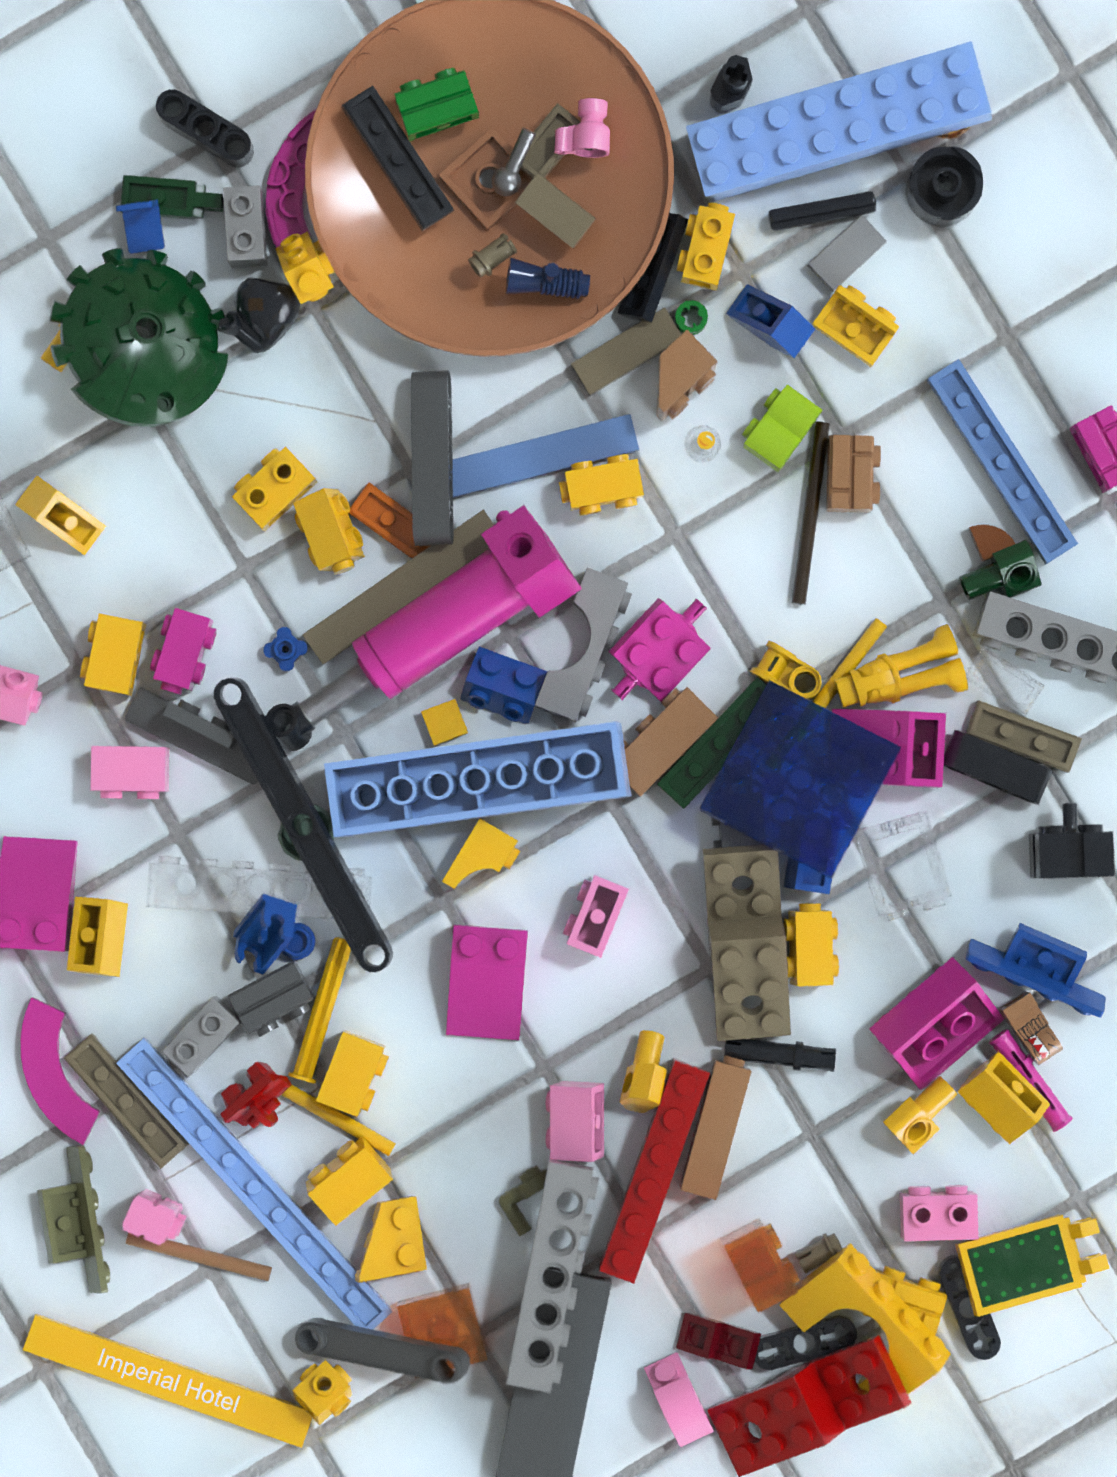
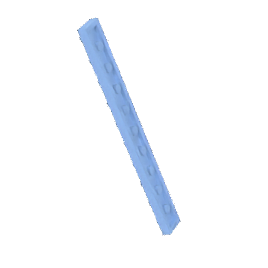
[116,1038,393,1329]

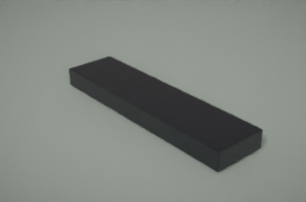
[341,85,454,232]

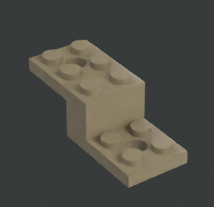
[703,843,791,1041]

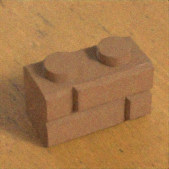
[826,435,881,513]

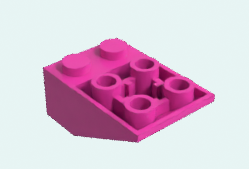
[828,709,946,788]

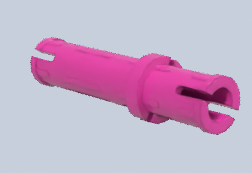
[989,1029,1073,1132]

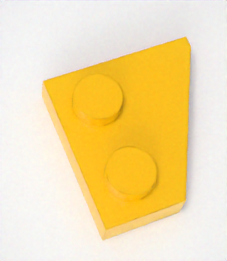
[355,1196,427,1282]

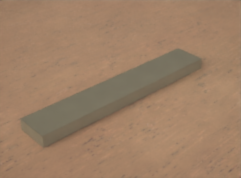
[303,509,494,665]

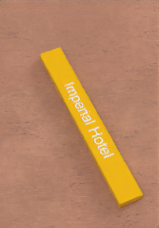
[23,1314,312,1448]

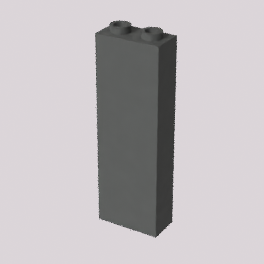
[496,1266,612,1477]

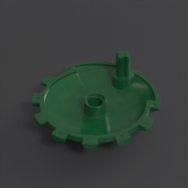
[49,248,228,427]

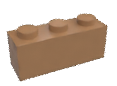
[624,687,718,797]

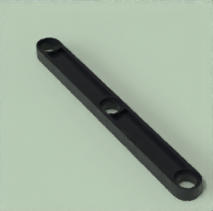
[213,677,393,973]

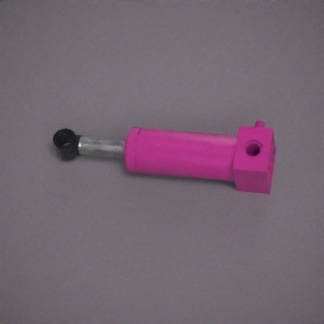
[265,505,582,751]

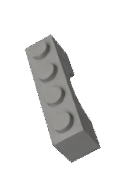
[535,567,632,722]

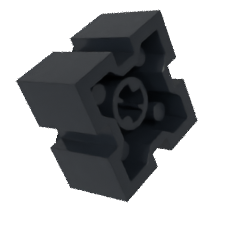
[1029,803,1115,879]

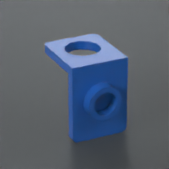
[115,199,165,253]

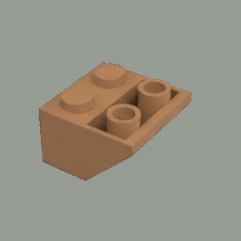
[657,330,718,422]

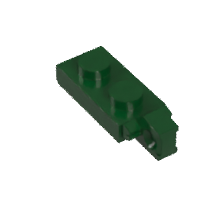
[120,175,224,220]

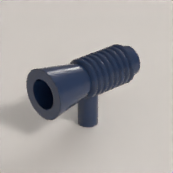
[506,257,590,299]

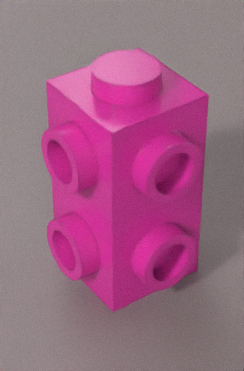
[150,608,217,695]

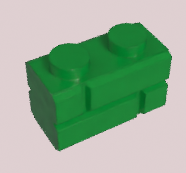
[394,68,479,141]

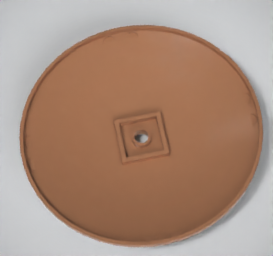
[305,0,674,357]

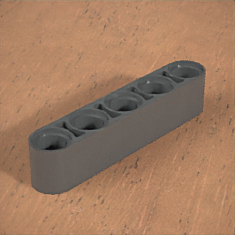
[411,370,454,546]

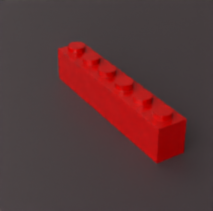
[599,1058,710,1284]

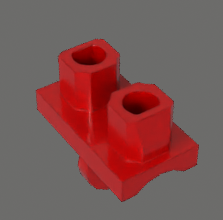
[220,1062,292,1128]

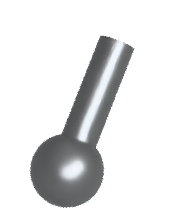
[492,128,536,196]

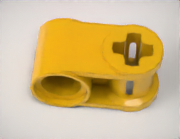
[750,640,822,701]

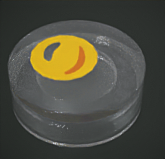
[684,425,721,463]

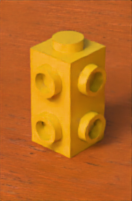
[676,202,735,291]
[275,231,335,304]
[559,454,644,515]
[293,488,365,575]
[783,903,839,986]

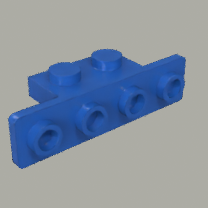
[965,923,1106,1018]

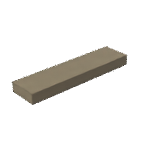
[64,1033,189,1169]

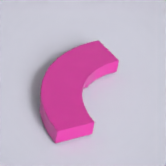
[266,109,316,248]
[20,997,100,1145]

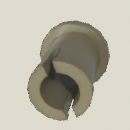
[468,233,517,278]
[795,1233,843,1274]

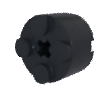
[905,146,983,228]

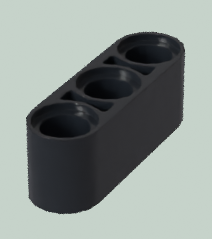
[156,89,254,167]
[943,730,1053,805]

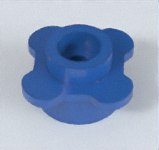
[263,627,308,671]

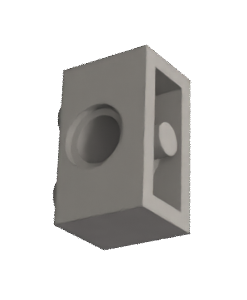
[223,185,268,268]
[162,996,241,1077]

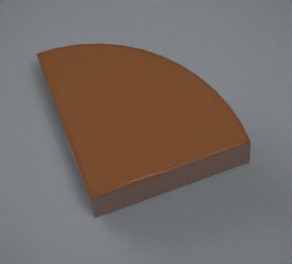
[968,524,1016,562]

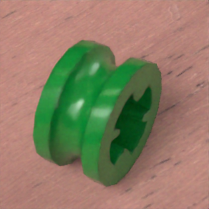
[675,300,708,335]

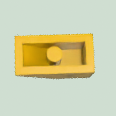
[15,475,106,555]

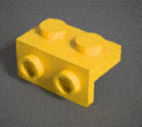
[812,285,899,367]

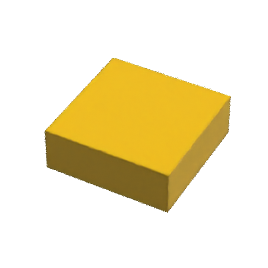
[421,699,468,746]

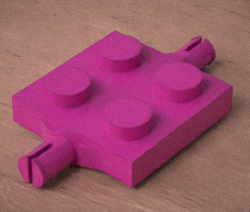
[608,598,711,702]

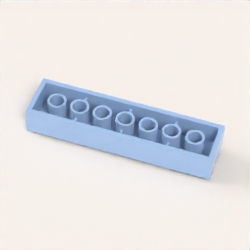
[686,41,992,203]
[324,722,631,837]

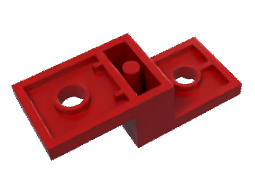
[707,1335,912,1477]

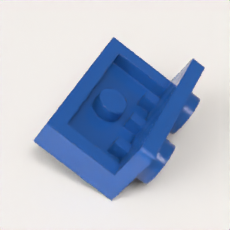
[460,646,548,724]

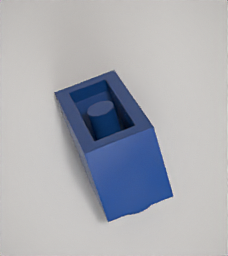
[726,284,815,358]

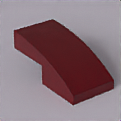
[676,1313,762,1370]

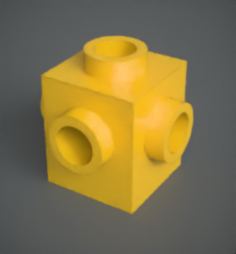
[292,1360,352,1425]

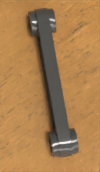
[295,1318,470,1384]

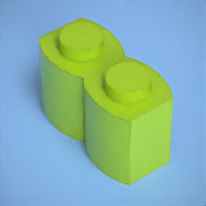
[742,385,823,473]

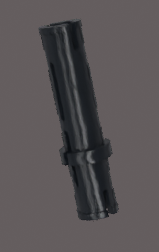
[724,1039,836,1072]

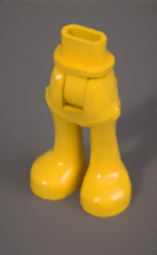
[834,624,968,708]

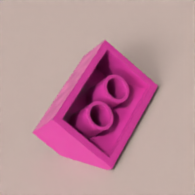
[869,957,1004,1091]

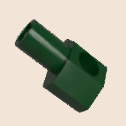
[959,540,1042,600]

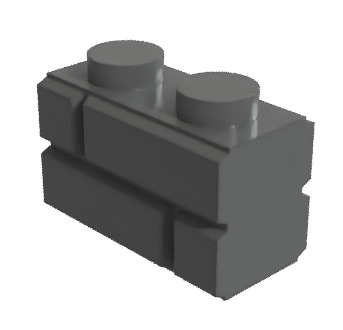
[228,960,315,1037]

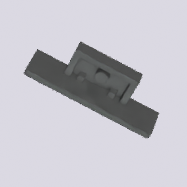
[125,687,258,785]

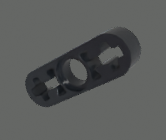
[938,1255,1001,1360]
[755,1315,857,1370]

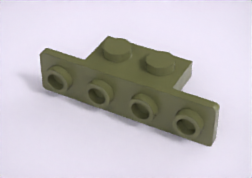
[37,1145,111,1294]

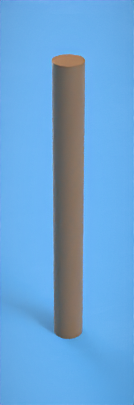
[126,1232,272,1281]

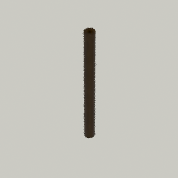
[791,421,830,605]

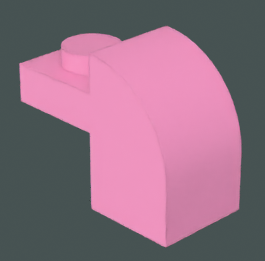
[644,1352,714,1447]

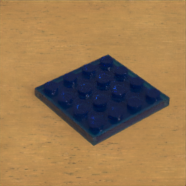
[700,680,901,879]

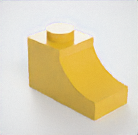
[442,818,520,889]

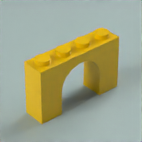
[779,1243,951,1394]

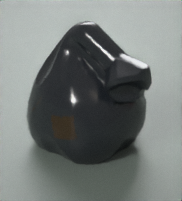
[218,277,300,353]

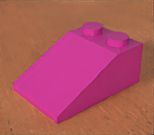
[0,836,78,952]
[446,924,528,1040]

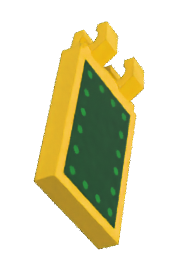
[955,1214,1110,1317]

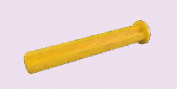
[288,937,351,1084]

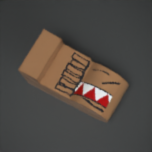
[998,991,1063,1066]

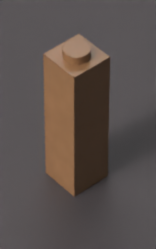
[679,1055,752,1200]

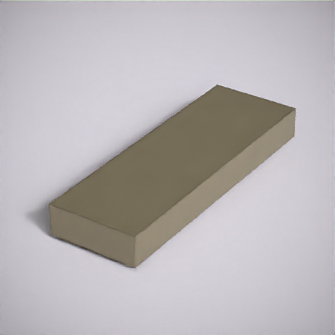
[571,307,681,396]
[965,700,1082,773]

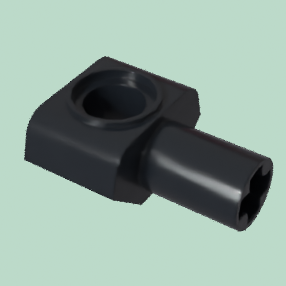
[710,55,753,114]

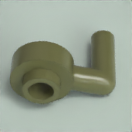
[499,1165,547,1237]

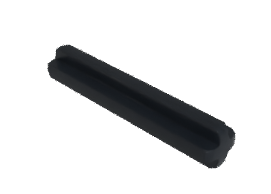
[768,191,877,231]

